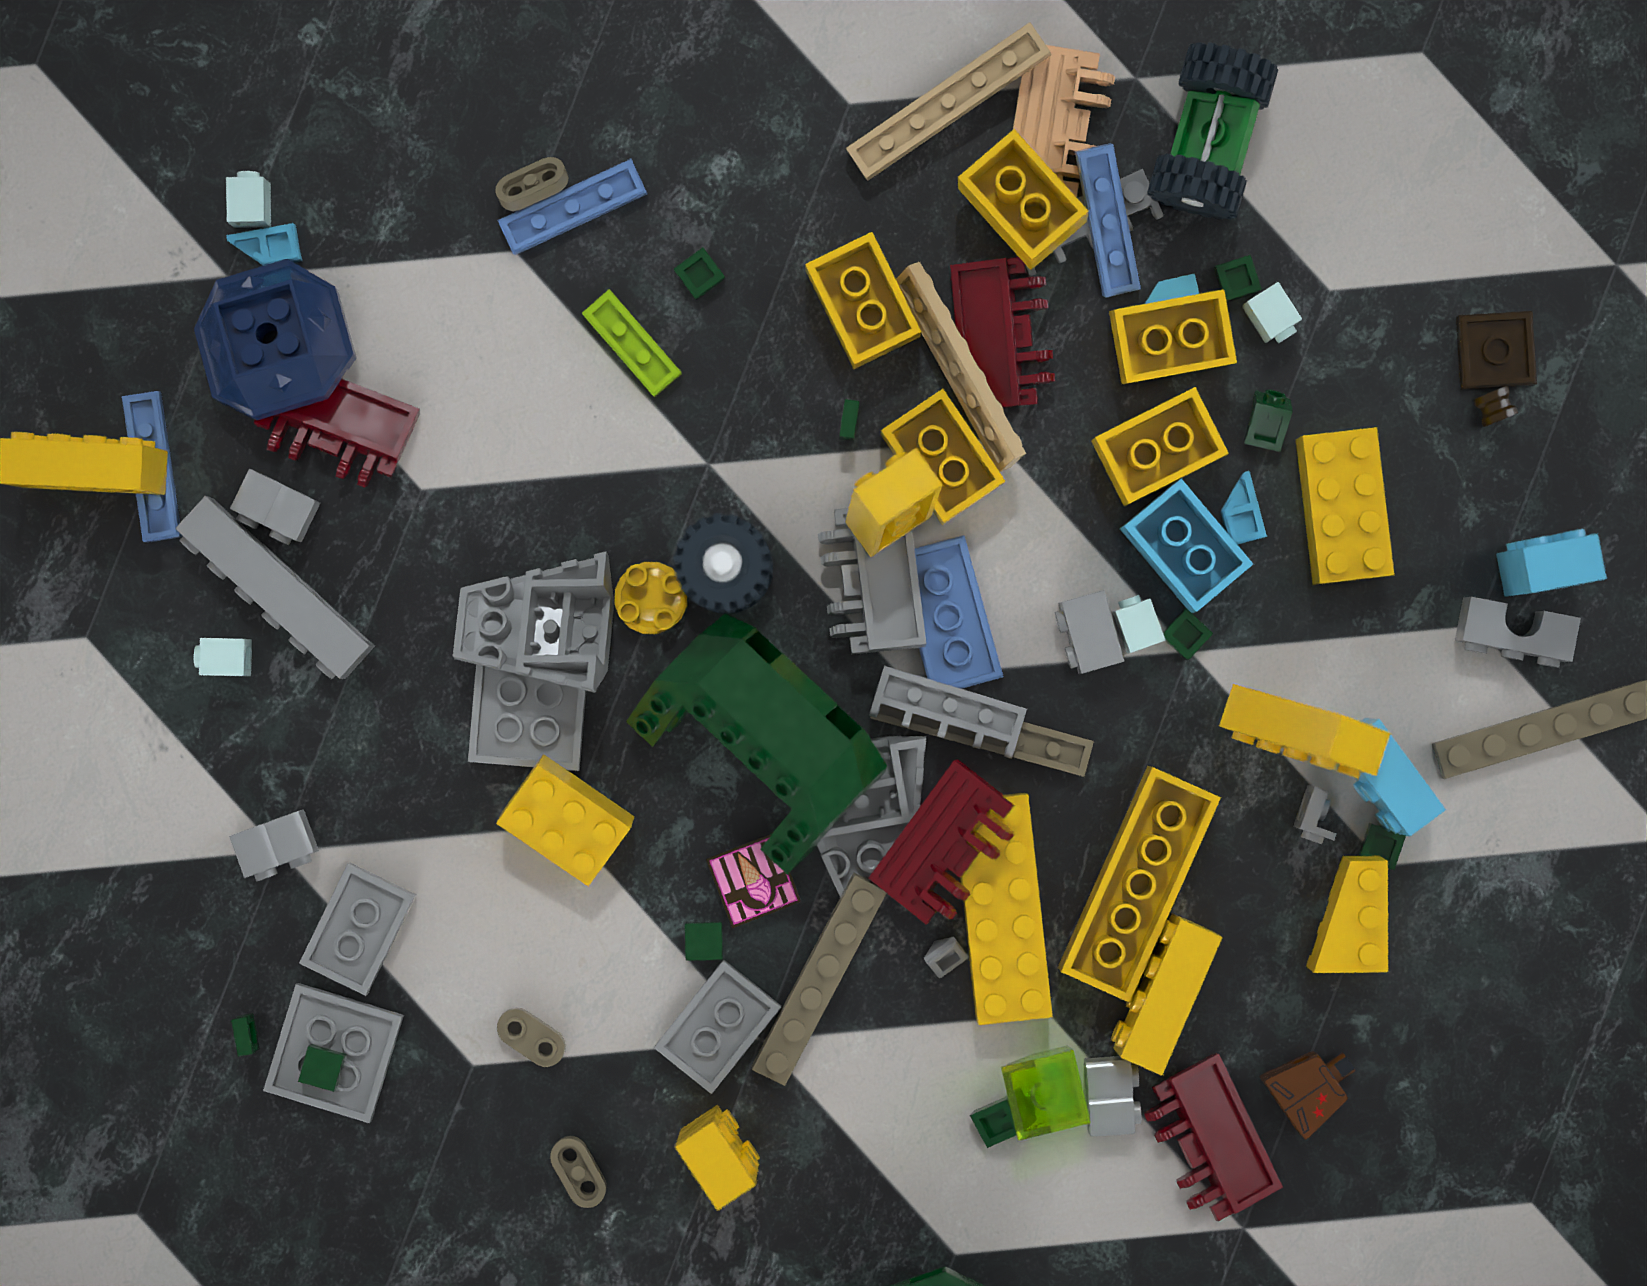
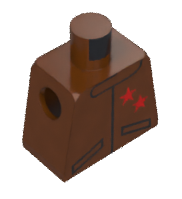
[1259,1051,1356,1140]

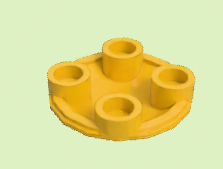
[615,562,687,634]

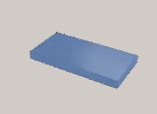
[914,535,1003,689]

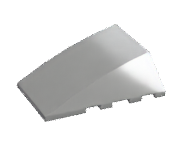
[453,551,614,692]
[817,736,926,897]

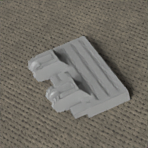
[818,508,927,654]

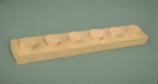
[846,22,1051,181]
[896,262,1026,472]

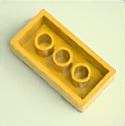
[1296,427,1394,585]
[0,432,168,495]
[1219,684,1390,779]
[1111,913,1222,1075]

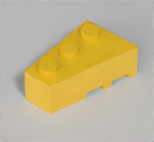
[1306,855,1388,973]

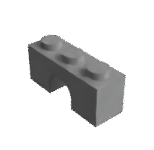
[1455,597,1581,668]

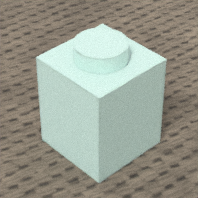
[226,171,271,228]
[1242,282,1302,343]
[1112,595,1166,653]
[194,638,252,676]

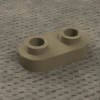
[496,157,569,211]
[497,1008,566,1067]
[550,1136,607,1208]

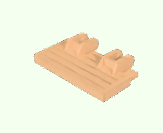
[1013,45,1115,198]

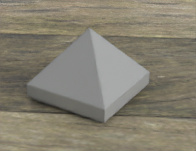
[924,937,969,978]

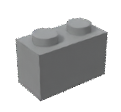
[1055,590,1124,674]

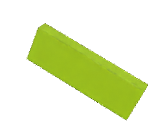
[582,289,682,398]

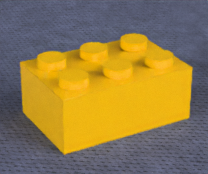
[958,129,1089,270]
[805,232,921,369]
[1109,289,1237,384]
[1091,387,1229,506]
[880,389,1005,525]
[845,448,943,557]
[496,754,634,887]
[675,1105,760,1211]

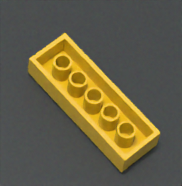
[1058,766,1221,1003]
[961,793,1053,1025]

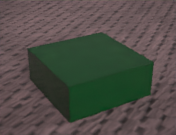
[674,248,725,300]
[1214,255,1262,302]
[839,399,859,441]
[1163,608,1213,661]
[1358,823,1406,870]
[685,922,723,961]
[231,1013,260,1056]
[298,1044,346,1092]

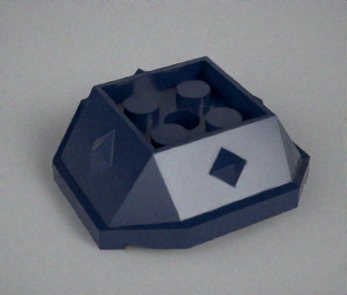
[194,259,357,420]

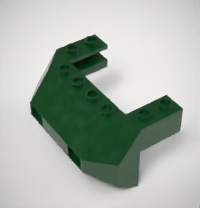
[626,614,888,875]

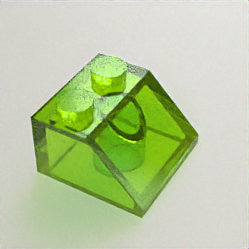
[1000,1045,1091,1141]

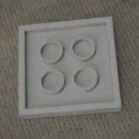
[468,664,586,771]
[263,983,404,1123]

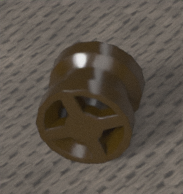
[1473,386,1519,427]

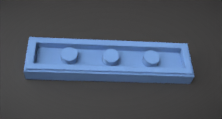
[1075,143,1141,298]
[498,159,647,255]
[122,391,182,542]

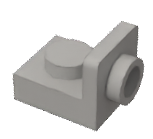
[1293,785,1336,844]

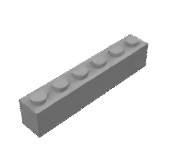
[175,496,375,679]

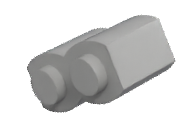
[230,469,320,545]
[229,810,319,882]
[1084,1056,1141,1136]

